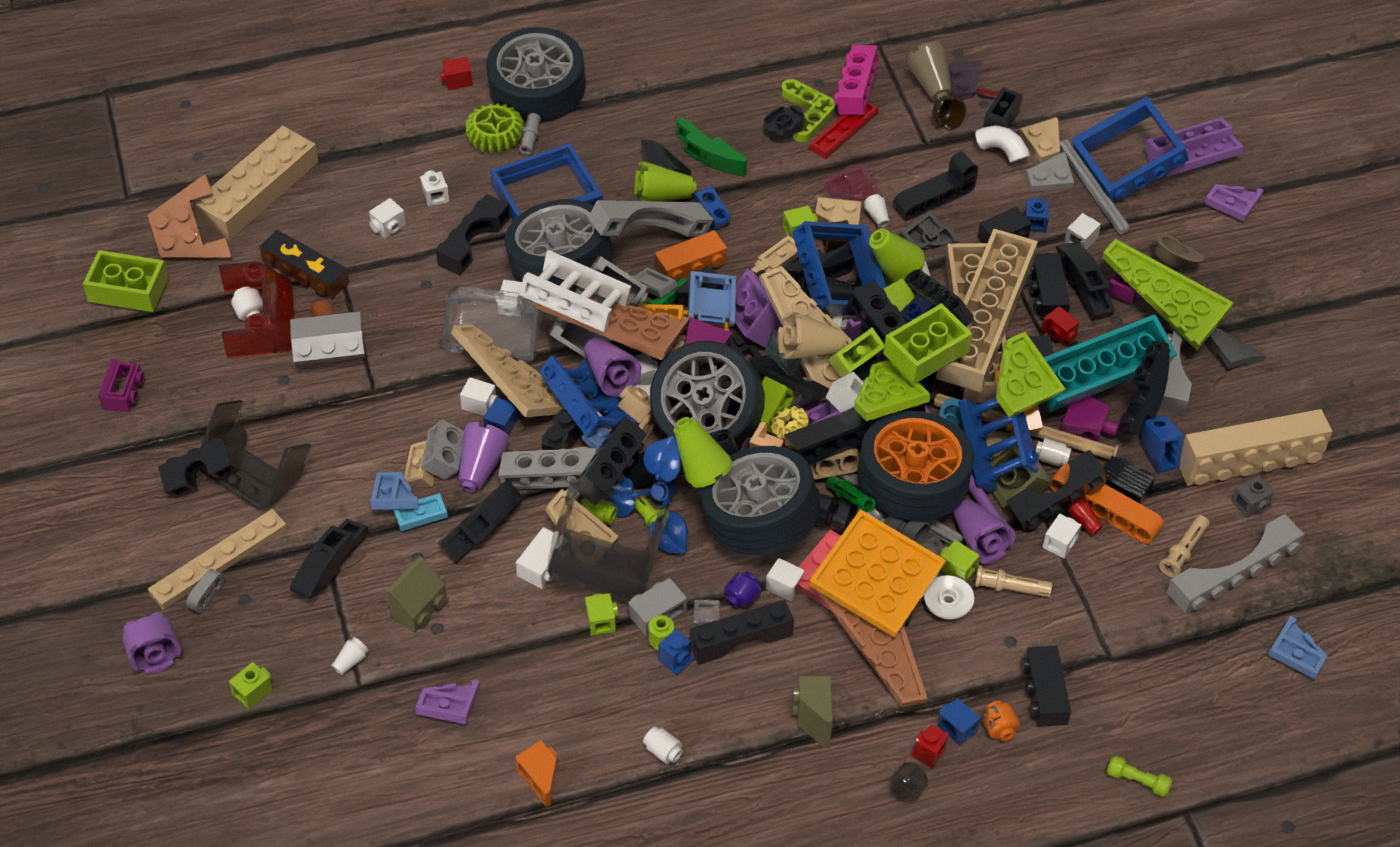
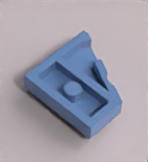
[1268,616,1327,679]

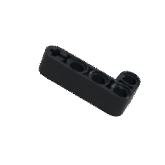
[893,151,978,220]

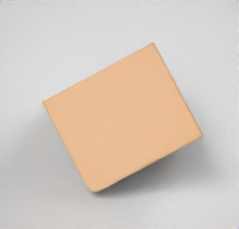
[749,422,783,448]

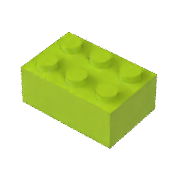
[83,250,168,312]
[884,303,973,384]

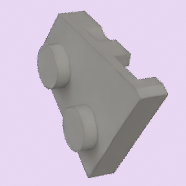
[1026,152,1074,192]

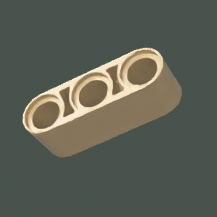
[809,447,860,480]

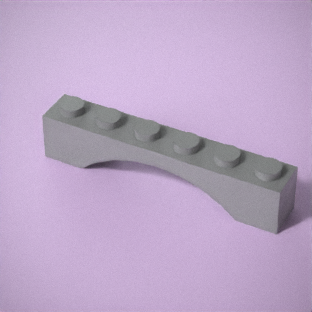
[588,200,713,237]
[1159,324,1192,416]
[1167,514,1304,614]

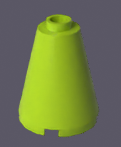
[634,161,696,202]
[869,228,925,282]
[674,417,733,488]

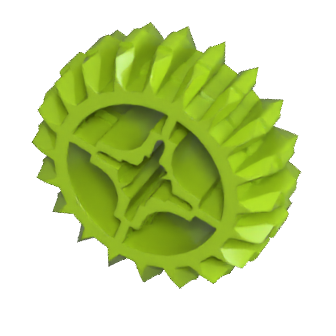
[466,103,524,154]

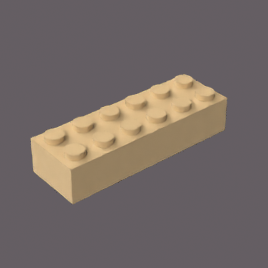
[193,126,319,240]
[1179,409,1333,486]

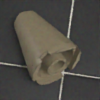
[906,42,952,102]

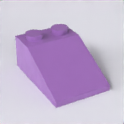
[735,269,782,348]

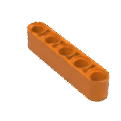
[1050,464,1164,544]

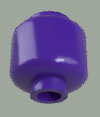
[724,571,761,609]

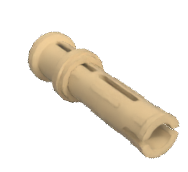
[1159,515,1210,577]
[974,565,1052,598]

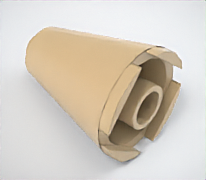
[777,312,846,359]

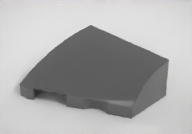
[898,210,960,249]
[1204,328,1266,368]

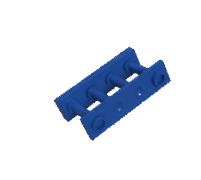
[539,355,638,438]
[958,397,1039,493]

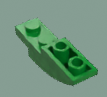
[676,117,747,177]

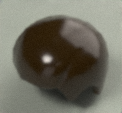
[932,95,966,129]

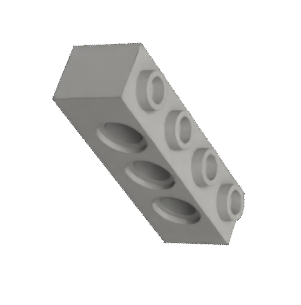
[498,448,597,489]

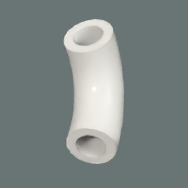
[975,125,1030,163]

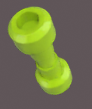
[1107,755,1172,797]

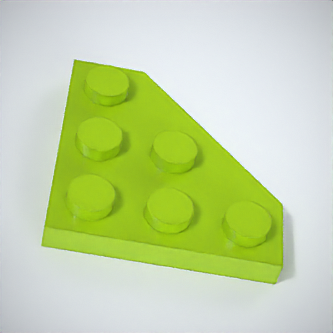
[996,332,1065,418]
[854,360,930,421]

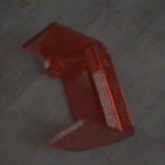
[219,261,295,359]

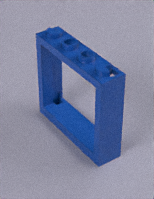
[1071,96,1189,203]
[490,143,603,221]
[792,221,886,316]

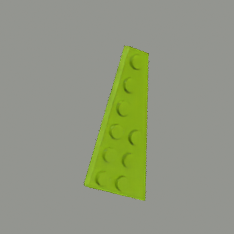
[1102,239,1234,350]

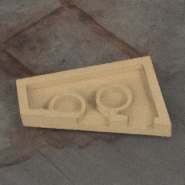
[545,489,618,574]

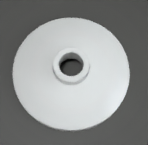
[924,576,974,619]

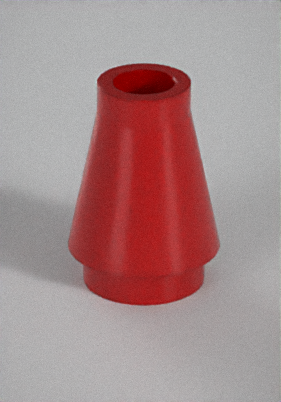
[1068,499,1103,536]

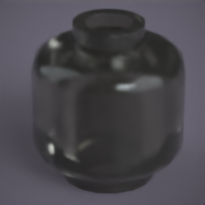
[889,763,928,802]

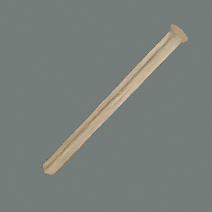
[934,393,1119,460]

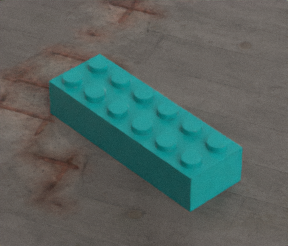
[1043,314,1178,412]

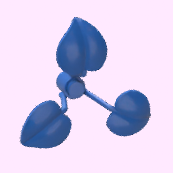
[608,436,688,553]

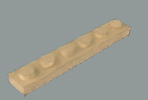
[148,509,288,610]

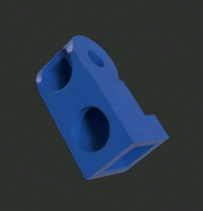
[694,186,730,230]

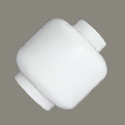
[231,286,265,322]

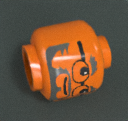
[982,701,1020,741]

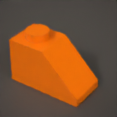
[515,740,558,807]

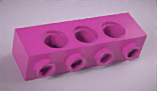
[834,45,879,115]

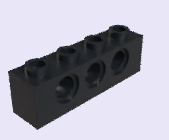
[848,281,908,352]
[572,416,647,505]

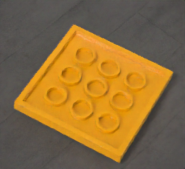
[808,509,946,638]

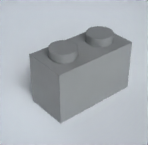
[628,578,687,636]

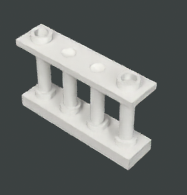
[520,250,631,332]

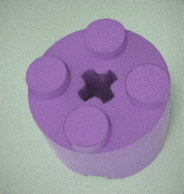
[122,612,181,674]

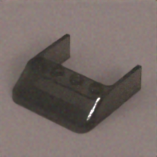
[547,478,670,602]

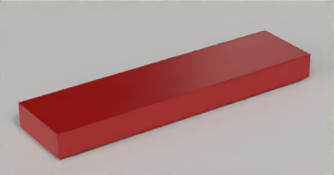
[809,102,879,160]

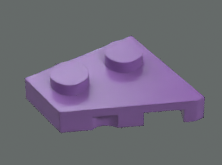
[1204,184,1264,222]
[415,680,480,724]

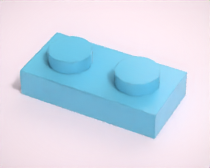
[393,493,448,531]

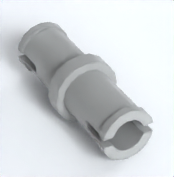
[519,113,541,155]

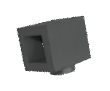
[1231,475,1274,518]

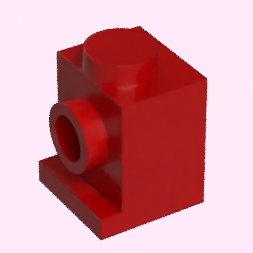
[1041,306,1079,346]
[910,724,949,769]

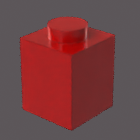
[439,56,473,91]

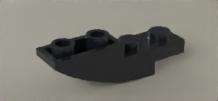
[784,237,861,280]
[1056,242,1115,320]
[1118,341,1170,435]
[438,479,523,562]
[290,518,368,600]

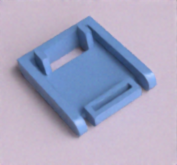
[688,271,736,327]

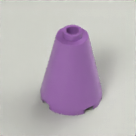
[584,337,642,397]
[458,422,511,492]
[953,500,1015,564]

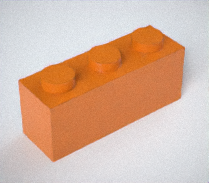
[655,230,727,281]

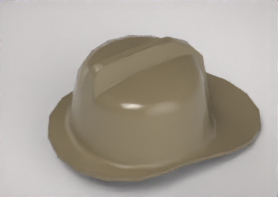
[1153,232,1204,268]

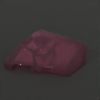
[823,164,883,199]

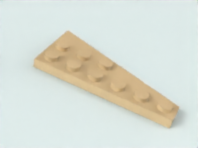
[759,266,868,403]
[451,324,565,417]

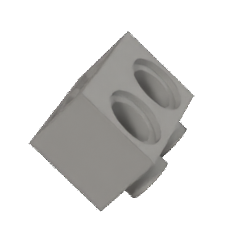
[421,420,464,480]

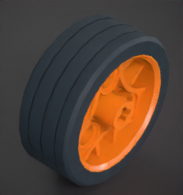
[858,411,974,521]

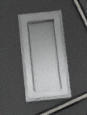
[635,267,678,298]

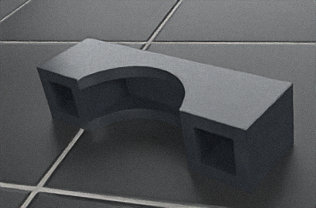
[436,194,510,276]
[1006,450,1107,532]
[690,600,794,665]

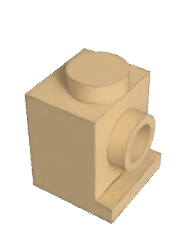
[617,385,651,423]

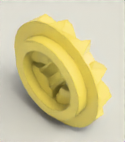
[770,405,808,439]

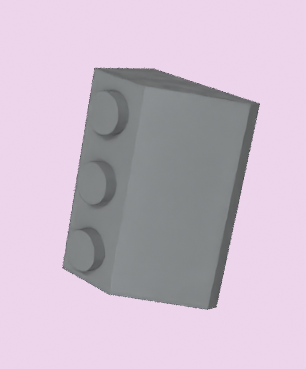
[290,312,366,366]

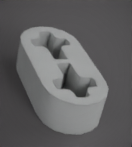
[186,569,224,613]

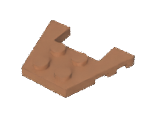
[148,175,233,259]

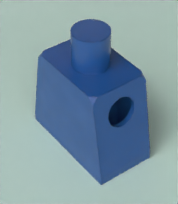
[1141,416,1184,474]

